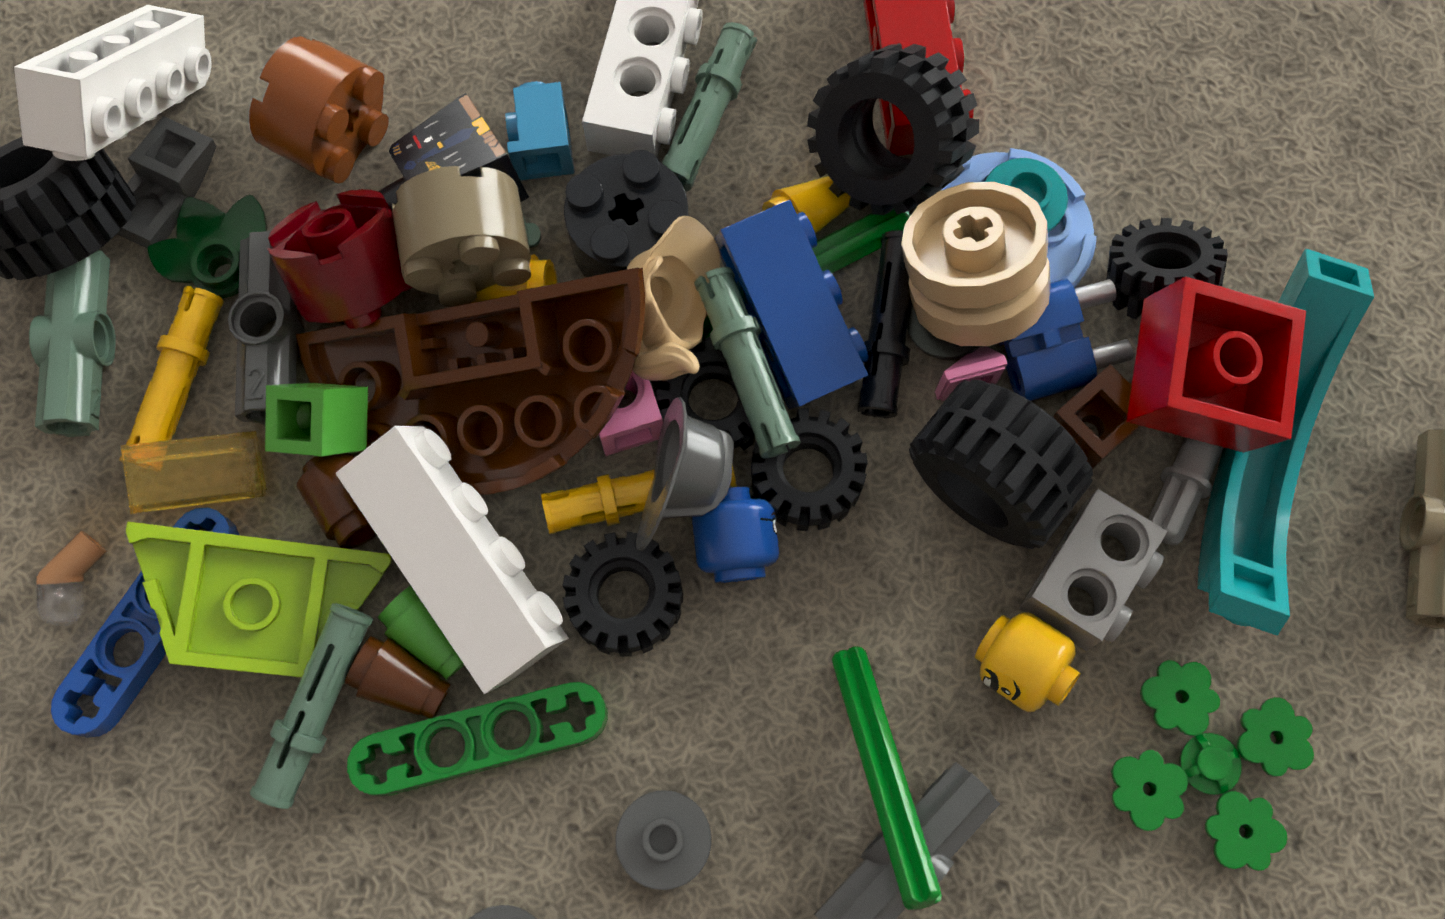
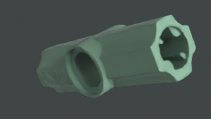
[29,250,116,437]

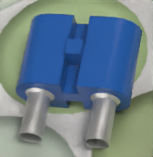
[1000,279,1133,401]

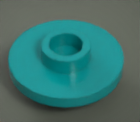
[985,158,1068,233]

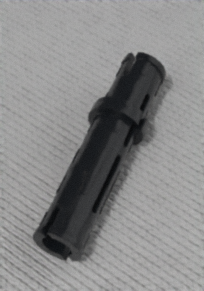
[857,231,911,418]

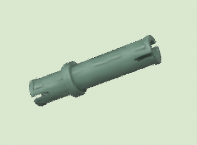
[662,22,757,191]
[694,267,801,458]
[250,603,373,809]

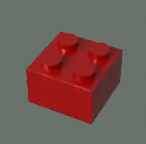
[1126,276,1306,453]

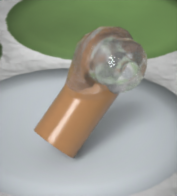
[37,531,107,627]

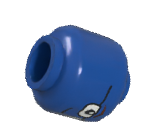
[692,487,779,583]

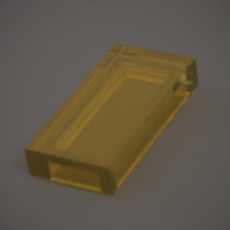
[120,431,267,514]

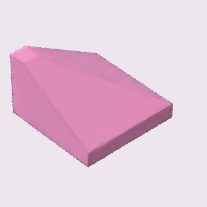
[935,346,1008,402]

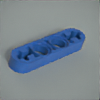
[51,507,239,738]

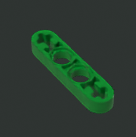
[347,682,608,797]

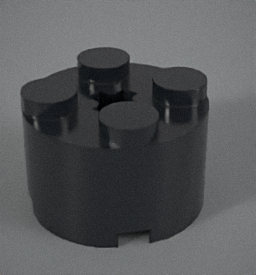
[564,150,689,277]

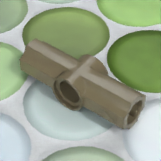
[1399,429,1445,629]

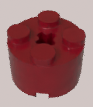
[267,189,412,329]

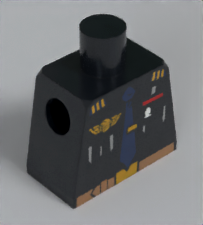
[378,93,529,210]

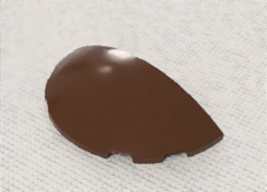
[296,267,645,495]

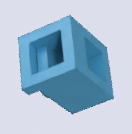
[505,81,575,180]

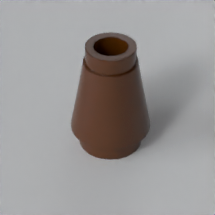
[345,636,451,719]

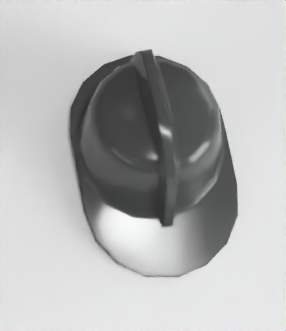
[636,397,734,551]

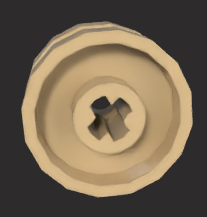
[901,182,1051,346]

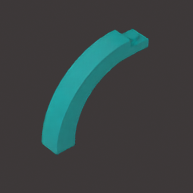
[1197,248,1374,636]

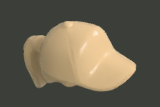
[627,216,720,381]

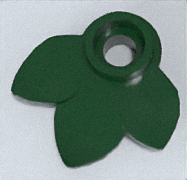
[147,194,267,299]

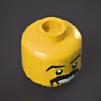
[975,612,1081,712]

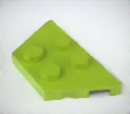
[126,521,392,677]

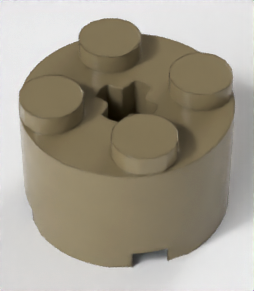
[392,166,531,307]

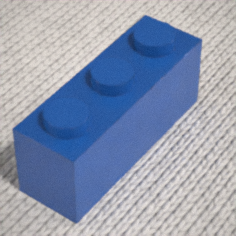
[714,200,868,409]

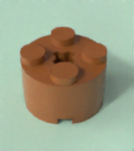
[249,36,389,184]

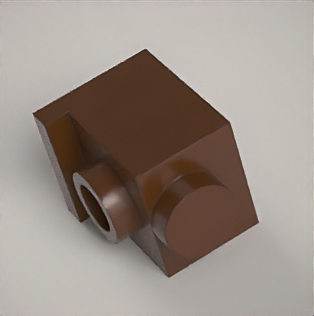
[1053,364,1141,470]

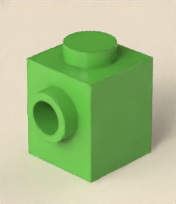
[265,383,368,456]

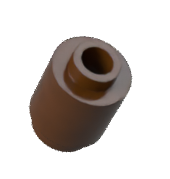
[296,453,377,549]

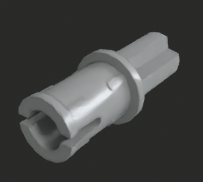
[1148,437,1224,546]

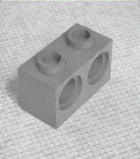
[1019,489,1168,651]

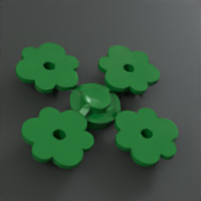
[1111,660,1314,871]

